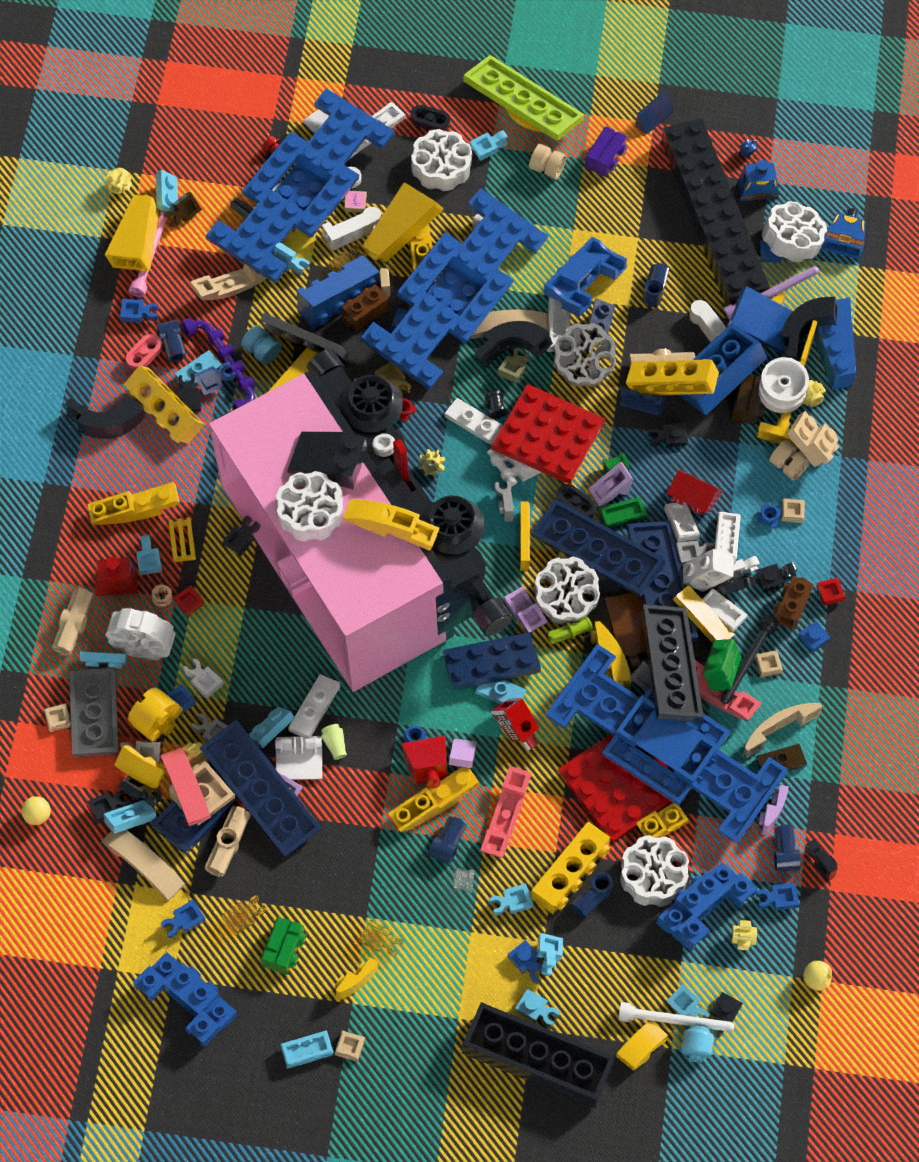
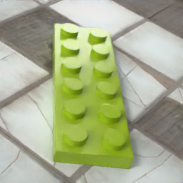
[463,55,584,141]

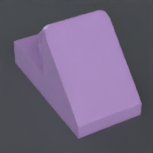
[589,462,633,507]

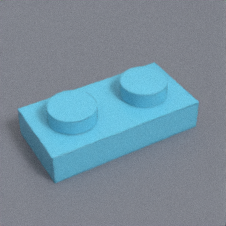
[156,170,178,212]
[80,652,128,669]
[249,707,295,748]
[104,800,156,834]

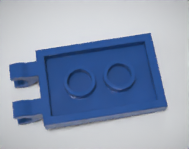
[728,286,810,354]

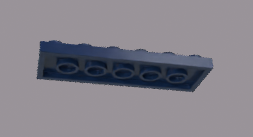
[531,499,666,597]
[626,521,698,642]
[200,720,322,858]

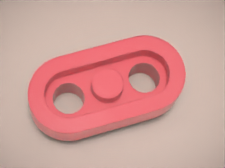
[126,334,162,371]

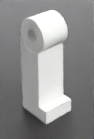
[322,207,381,251]
[690,300,726,342]

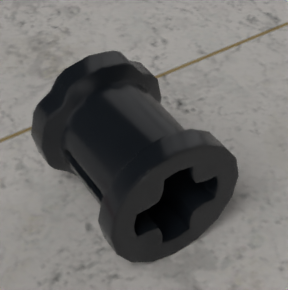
[484,390,508,419]

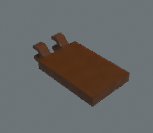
[604,593,647,673]

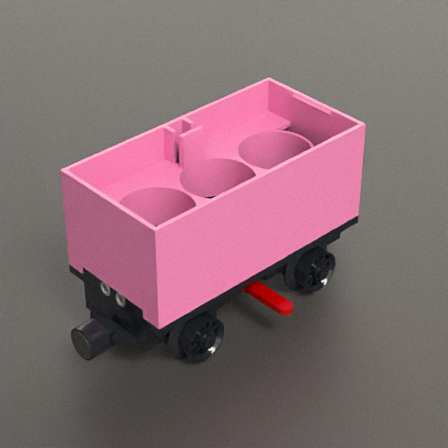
[209,350,513,692]

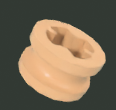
[152,585,172,607]

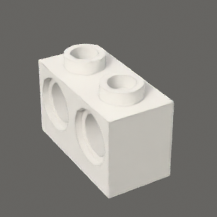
[683,549,733,592]

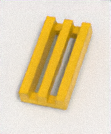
[168,517,196,562]

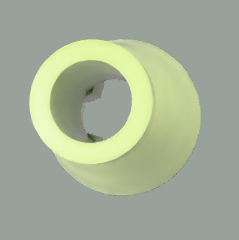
[321,724,347,760]

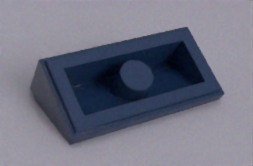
[636,91,674,135]

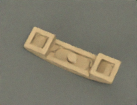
[190,264,267,300]
[470,310,548,339]
[743,703,822,760]
[102,830,185,901]

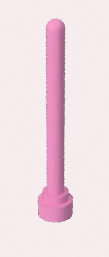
[129,211,167,298]

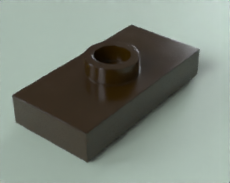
[756,744,807,772]

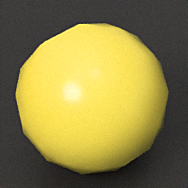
[21,797,51,825]
[803,961,832,991]

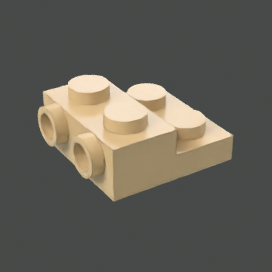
[787,411,839,467]
[169,761,235,826]

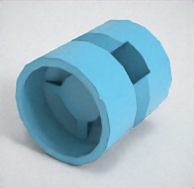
[241,325,282,365]

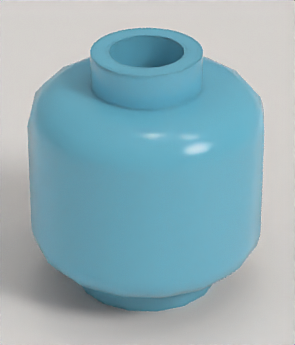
[681,1025,714,1063]

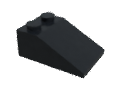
[287,431,367,489]

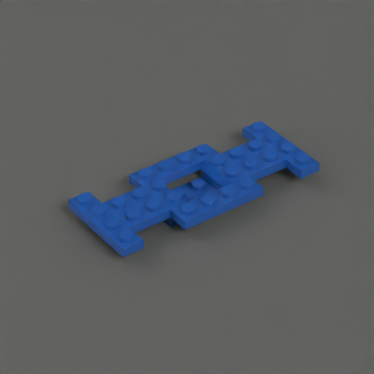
[206,88,394,283]
[360,188,549,390]
[545,644,788,845]

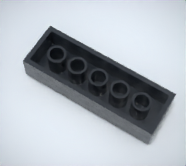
[462,1002,615,1108]

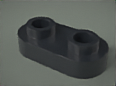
[410,105,450,131]
[556,484,596,518]

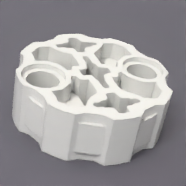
[411,129,472,191]
[762,202,827,262]
[276,471,344,542]
[534,557,600,625]
[105,608,176,660]
[620,835,689,907]

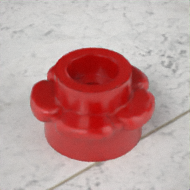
[261,136,280,155]

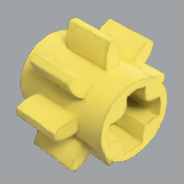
[105,168,132,194]
[802,380,826,407]
[418,449,445,477]
[183,742,209,768]
[731,920,757,951]

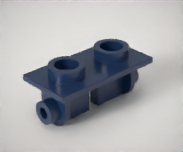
[588,298,615,340]
[619,386,667,416]

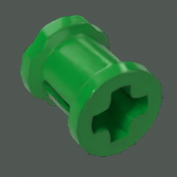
[602,453,630,474]

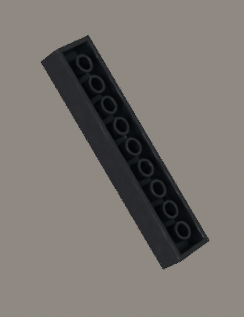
[661,119,770,306]

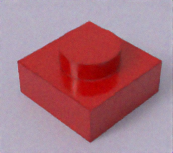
[816,578,845,606]
[173,586,205,617]

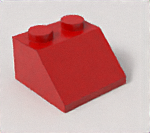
[667,470,723,515]

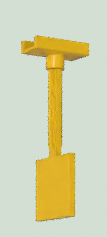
[757,321,817,450]

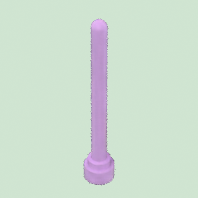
[724,266,819,321]

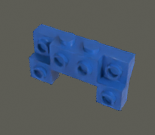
[544,237,627,317]
[656,862,758,951]
[133,951,237,1047]

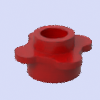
[399,398,416,422]

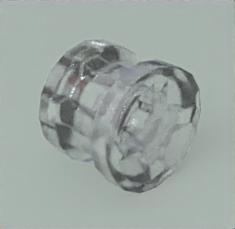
[454,868,474,893]

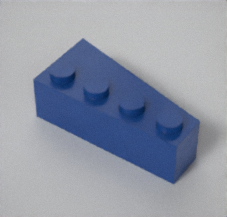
[297,256,379,329]
[814,297,856,390]

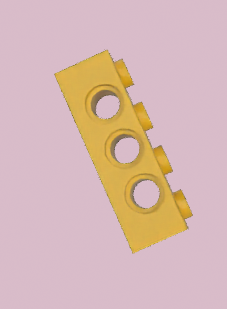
[626,359,719,395]
[123,365,205,444]
[531,822,611,914]

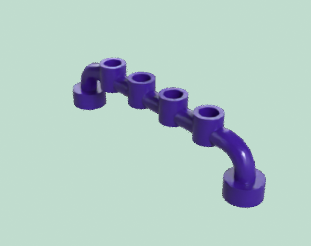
[181,318,255,410]

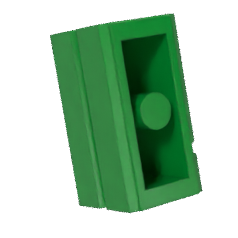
[703,639,742,691]
[260,917,307,975]

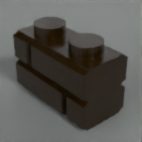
[732,375,765,425]

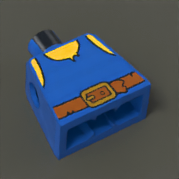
[736,160,779,201]
[822,208,865,259]

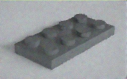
[260,313,349,361]
[69,668,119,758]

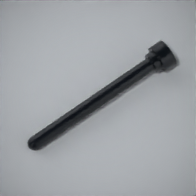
[721,615,779,704]

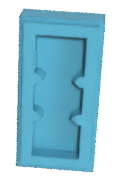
[175,350,222,389]
[476,680,526,704]
[280,1030,334,1069]

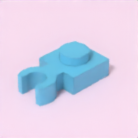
[489,883,533,916]
[667,984,710,1018]
[515,989,560,1028]

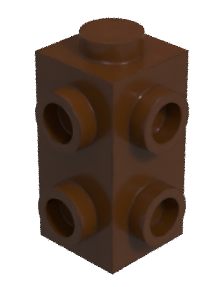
[341,284,389,332]
[773,576,814,630]

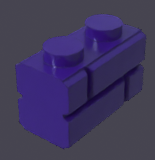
[585,126,628,177]

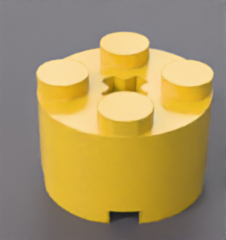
[128,687,183,742]

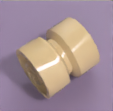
[529,144,567,180]
[769,440,810,481]

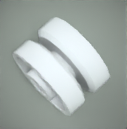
[758,357,809,413]

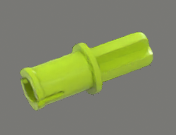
[548,618,593,644]

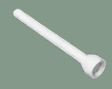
[619,1002,734,1032]

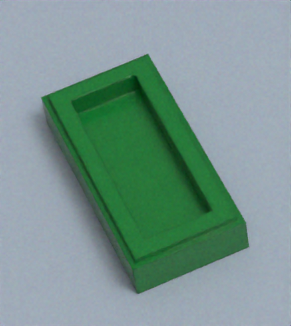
[598,497,648,529]

